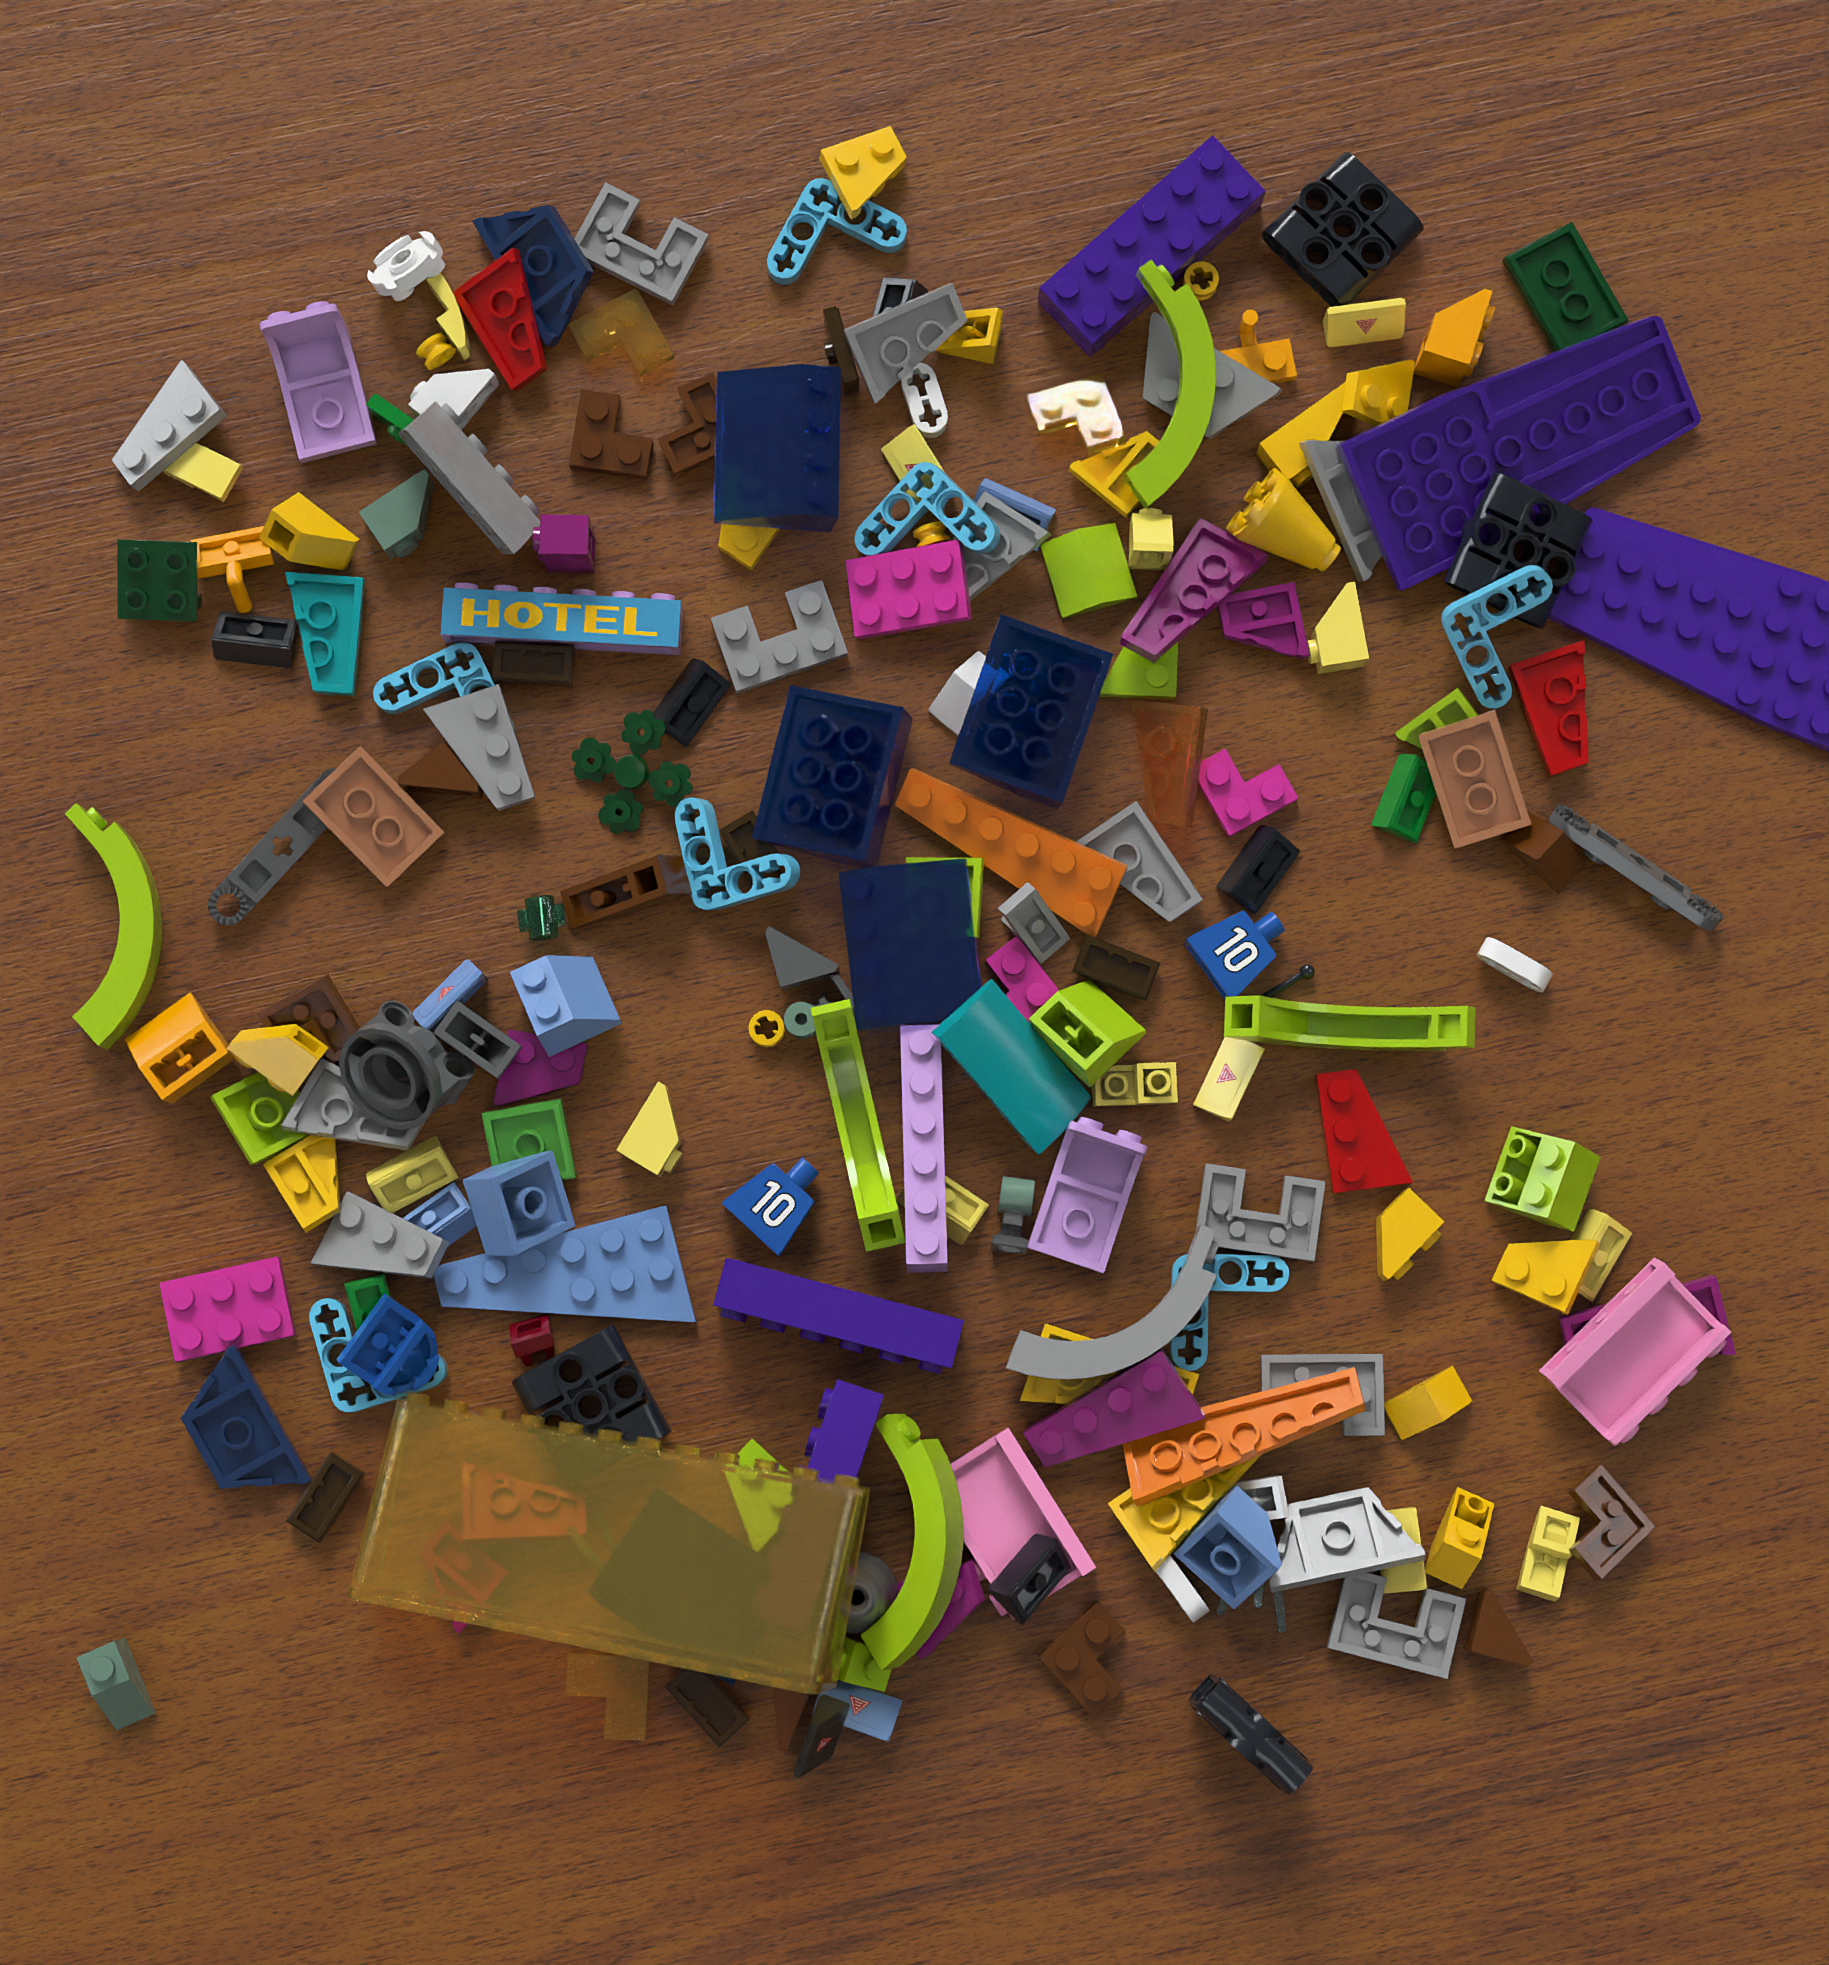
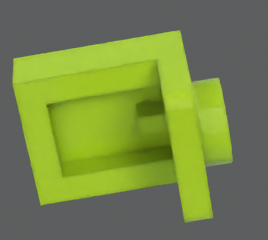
[826,1634,892,1692]

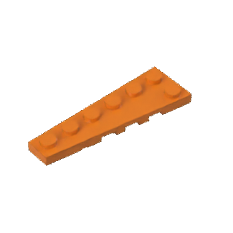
[895,768,1128,938]
[1123,1367,1366,1506]

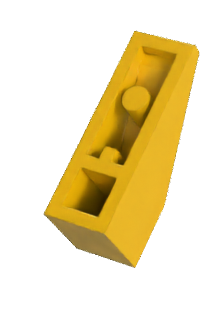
[1256,382,1345,488]

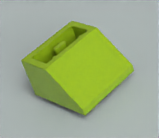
[1029,980,1146,1087]
[1484,1126,1601,1232]

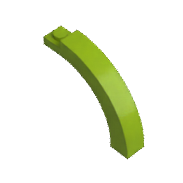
[1123,259,1216,509]
[65,803,162,1050]
[1224,995,1476,1051]
[810,999,906,1252]
[861,1413,964,1671]

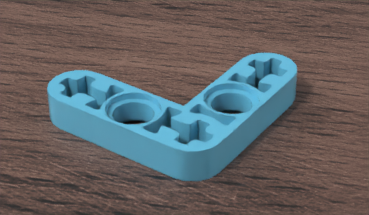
[767,178,907,285]
[854,462,1000,556]
[1441,565,1553,709]
[373,642,516,734]
[675,797,800,910]
[1170,1254,1289,1371]
[309,1298,448,1412]

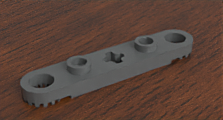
[208,768,336,925]
[1548,804,1724,931]

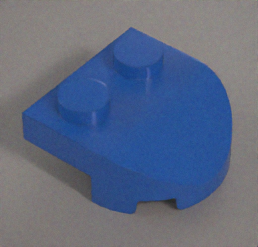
[336,1293,439,1395]

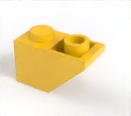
[259,492,360,570]
[226,1024,329,1096]
[1376,1188,1444,1281]
[1425,1487,1494,1589]

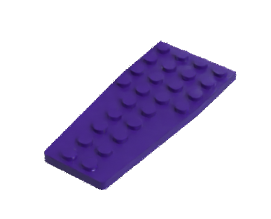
[1336,316,1701,591]
[1548,507,1829,752]

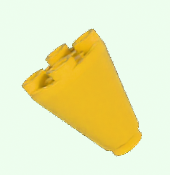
[1226,468,1341,572]

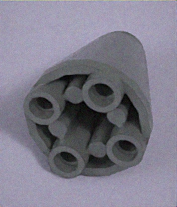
[818,1552,898,1634]

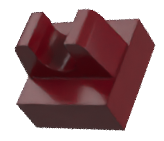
[509,1313,555,1367]

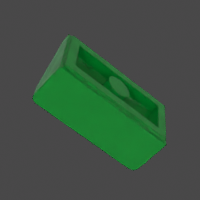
[1372,754,1436,843]

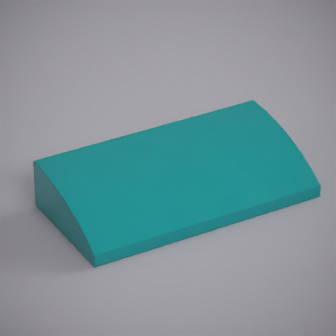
[931,979,1091,1155]

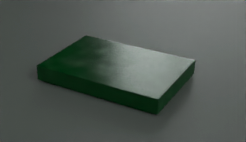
[1502,222,1629,352]

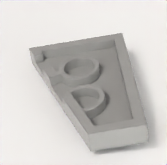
[843,283,968,404]
[1076,801,1203,923]
[281,1058,426,1151]

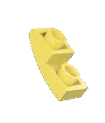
[1092,1062,1178,1107]

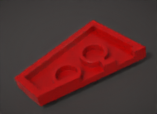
[453,248,548,392]
[1508,640,1589,778]
[1315,1069,1413,1194]

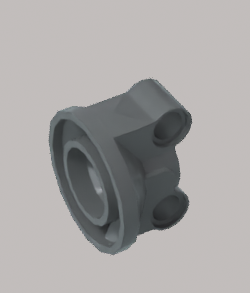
[339,1001,475,1130]

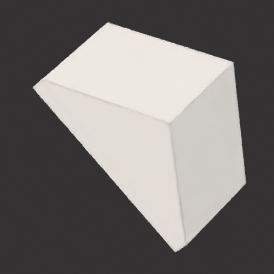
[928,651,1009,736]
[1218,1475,1290,1520]

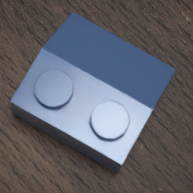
[510,955,622,1057]
[463,1151,576,1256]
[1173,1486,1282,1609]

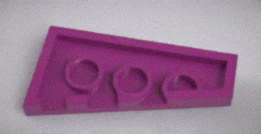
[1023,1348,1205,1467]

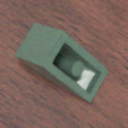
[359,469,434,560]
[76,1637,156,1730]

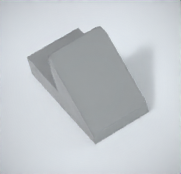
[998,882,1070,964]

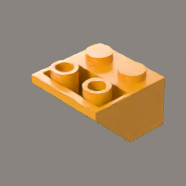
[1414,289,1495,387]
[125,992,235,1104]

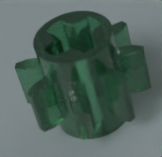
[517,895,567,941]

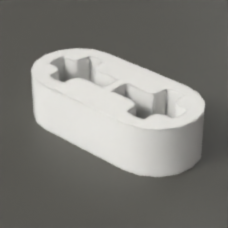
[901,363,948,438]
[1477,937,1553,992]
[1156,1556,1210,1623]

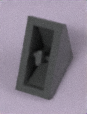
[765,926,840,991]
[434,1001,522,1079]

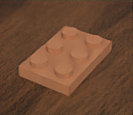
[1418,710,1532,849]
[302,746,444,887]

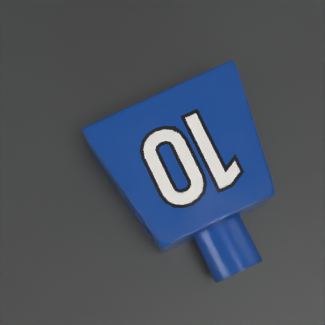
[1184,911,1285,1000]
[722,1157,820,1257]

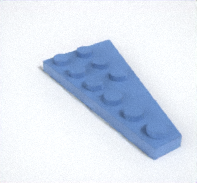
[434,1205,697,1323]

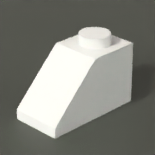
[408,369,499,430]

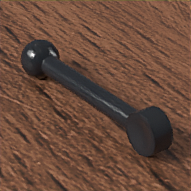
[1260,964,1315,998]

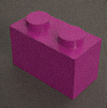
[533,514,596,573]

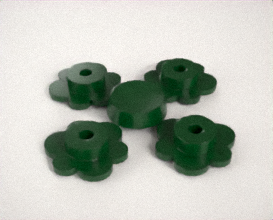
[571,710,693,834]

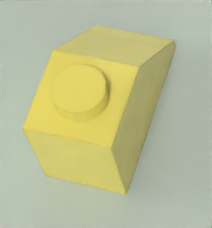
[1128,508,1173,570]
[1307,582,1369,674]
[616,1081,683,1177]

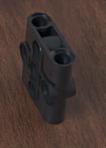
[1262,152,1424,307]
[1443,472,1593,629]
[511,1325,672,1489]
[1188,1673,1313,1795]

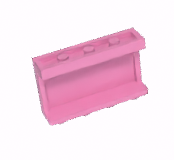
[1539,1258,1731,1446]
[950,1427,1096,1620]

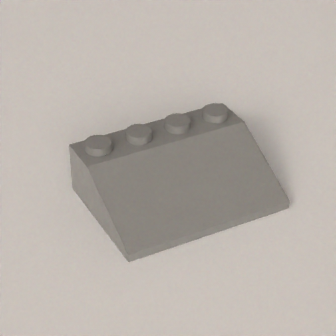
[398,401,540,555]

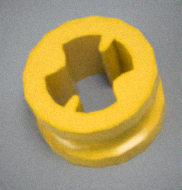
[1183,261,1219,301]
[416,332,456,370]
[913,521,952,547]
[748,1010,785,1048]

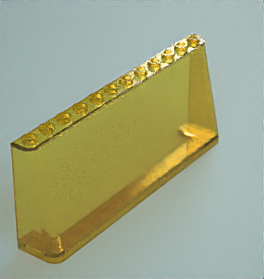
[347,1392,870,1694]

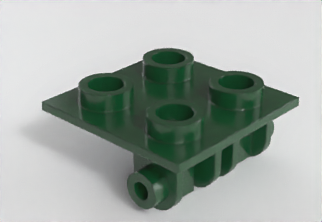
[117,539,202,622]

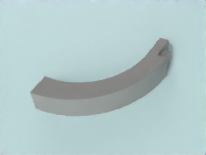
[1005,1225,1219,1379]

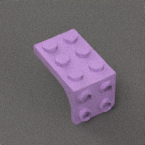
[259,301,377,463]
[1028,1117,1148,1274]

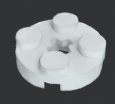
[367,231,445,301]

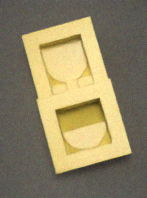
[426,273,471,361]
[162,443,243,502]
[1516,1506,1580,1602]

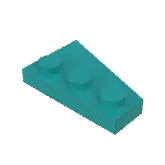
[285,572,366,697]

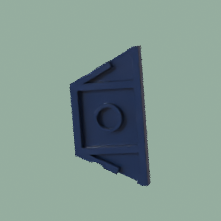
[472,205,594,347]
[181,1343,312,1489]

